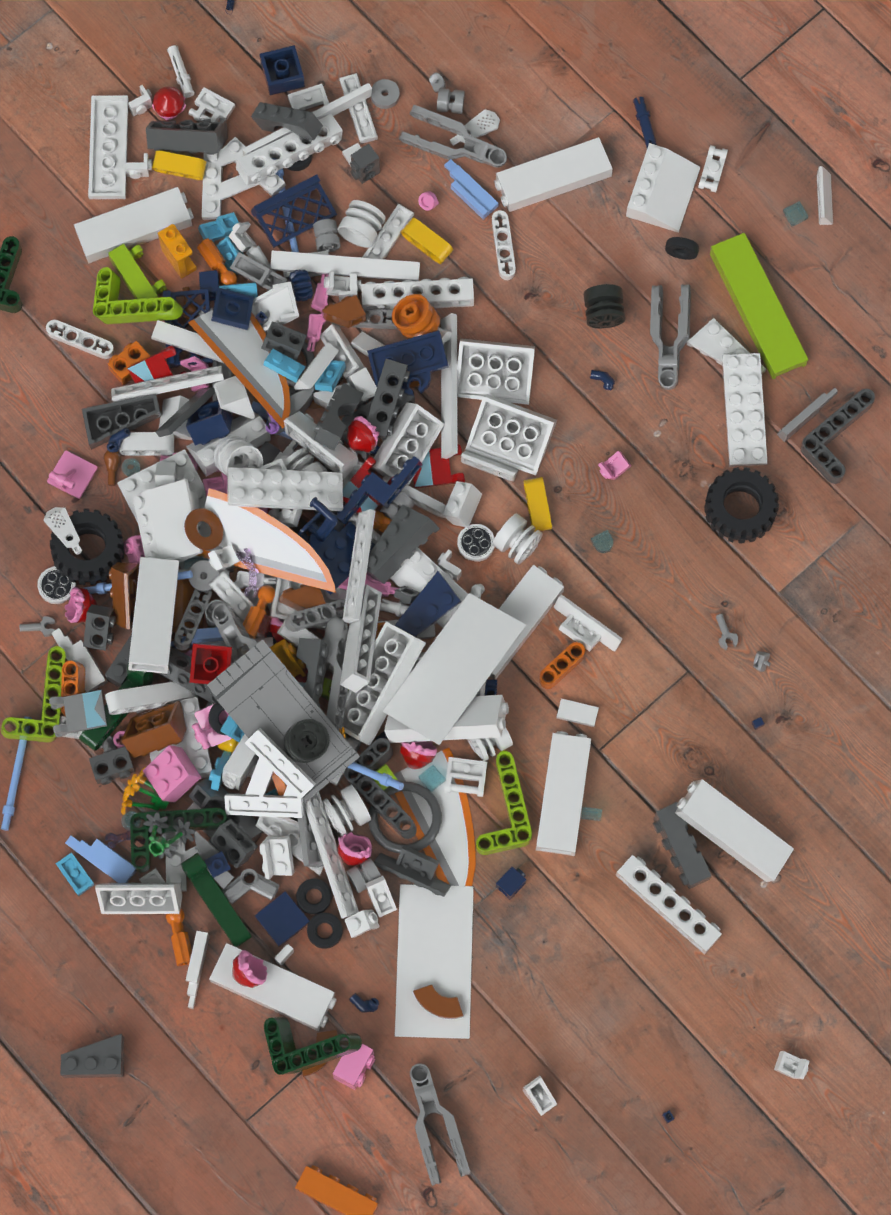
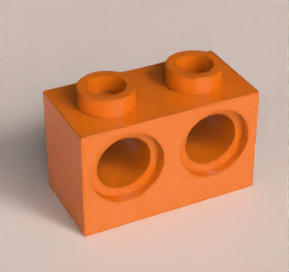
[107,341,150,386]

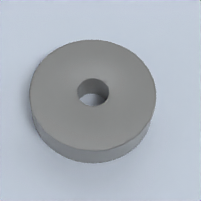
[371,79,400,109]
[189,560,220,592]

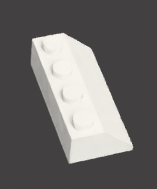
[372,402,444,486]
[284,411,358,480]
[186,412,271,477]
[390,548,468,628]
[95,882,182,914]

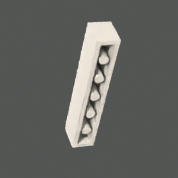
[340,584,382,693]

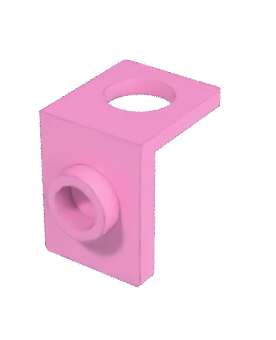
[180,356,209,392]

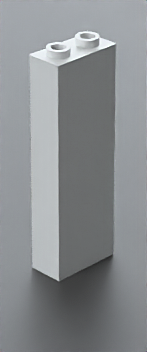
[494,137,613,212]
[74,187,194,264]
[128,556,179,674]
[489,565,564,680]
[222,682,299,791]
[384,695,509,743]
[536,731,591,856]
[675,779,794,882]
[209,943,337,1031]

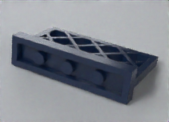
[251,174,337,248]
[163,289,213,368]

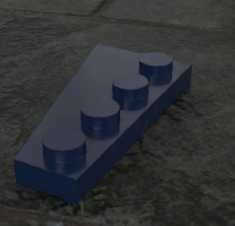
[394,571,462,637]

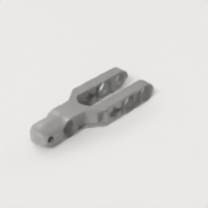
[399,105,507,168]
[650,284,691,390]
[212,603,260,666]
[306,617,348,730]
[410,1063,471,1186]

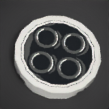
[457,524,495,562]
[37,566,76,604]

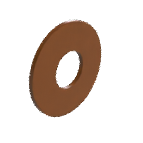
[184,508,223,550]

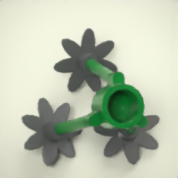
[143,812,196,859]

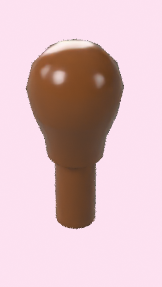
[182,287,199,320]
[104,450,121,486]

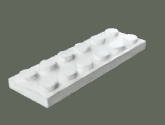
[88,95,129,199]
[722,353,767,467]
[227,467,343,511]

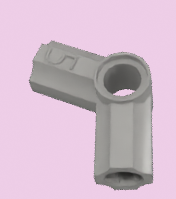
[221,869,280,904]

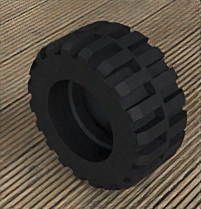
[704,467,779,544]
[50,509,124,585]

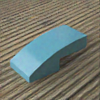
[198,212,239,242]

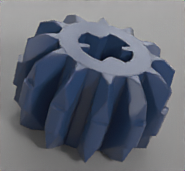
[289,270,313,302]

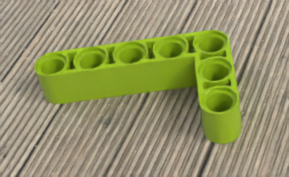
[93,267,183,324]
[1,646,66,742]
[476,751,532,855]

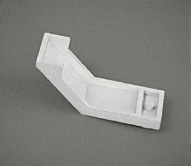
[199,281,299,334]

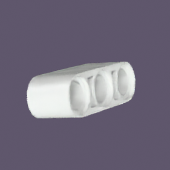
[119,432,174,456]

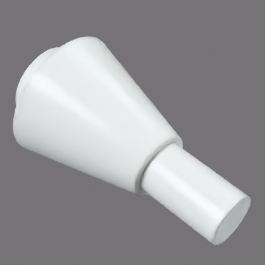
[246,245,277,272]

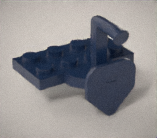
[298,497,375,595]

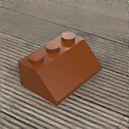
[109,562,139,629]
[171,579,204,639]
[121,701,187,758]

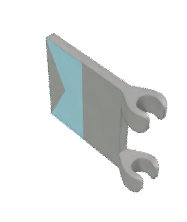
[49,690,107,737]

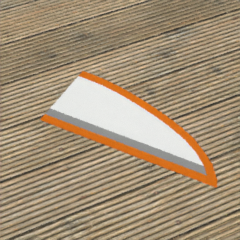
[188,310,290,429]
[196,488,336,593]
[394,747,476,886]

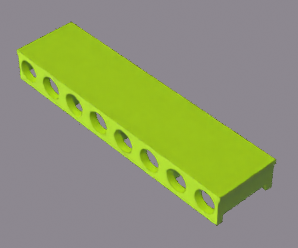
[710,233,809,380]

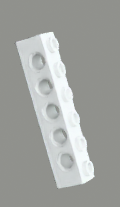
[236,114,343,186]
[361,277,474,310]
[616,855,722,955]

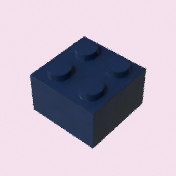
[260,45,305,96]
[186,400,233,446]

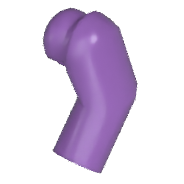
[266,412,281,434]

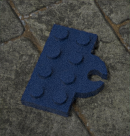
[367,330,449,396]

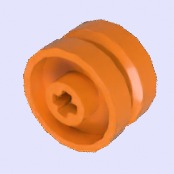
[392,294,440,339]

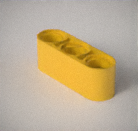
[152,151,207,180]
[400,218,453,264]
[523,477,552,532]

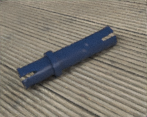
[633,97,658,149]

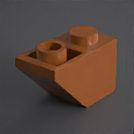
[322,295,366,328]
[279,584,326,611]

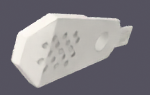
[450,109,500,146]
[44,507,82,555]

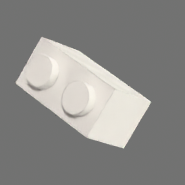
[442,481,482,528]

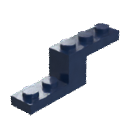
[336,456,423,525]

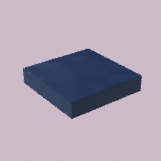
[211,288,254,330]
[255,891,309,947]

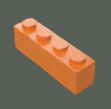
[295,1165,379,1215]

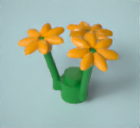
[121,767,169,815]

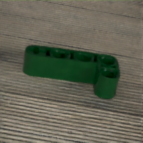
[0,236,22,313]

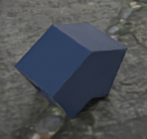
[485,679,497,696]

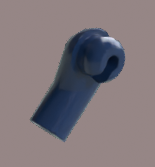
[590,370,615,390]
[107,428,130,452]
[349,993,379,1013]

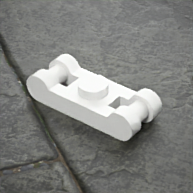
[698,145,728,193]

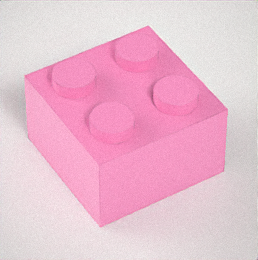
[143,745,201,803]
[333,1044,375,1090]

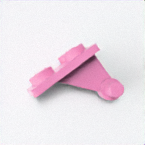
[47,451,98,499]
[191,704,232,750]

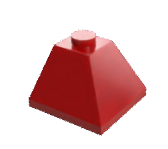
[189,644,232,684]

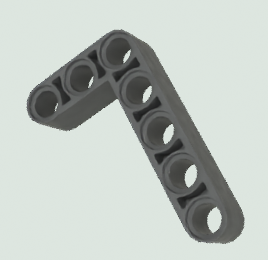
[800,389,875,484]
[344,738,417,839]

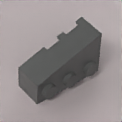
[60,1034,124,1078]

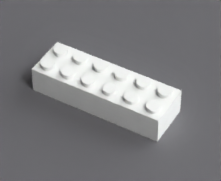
[341,621,426,745]

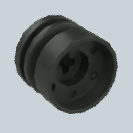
[584,284,625,329]
[284,719,330,763]

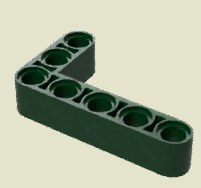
[79,663,153,751]
[130,808,228,873]
[181,853,252,948]
[264,1017,362,1075]

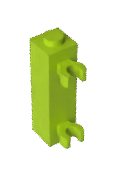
[108,244,167,299]

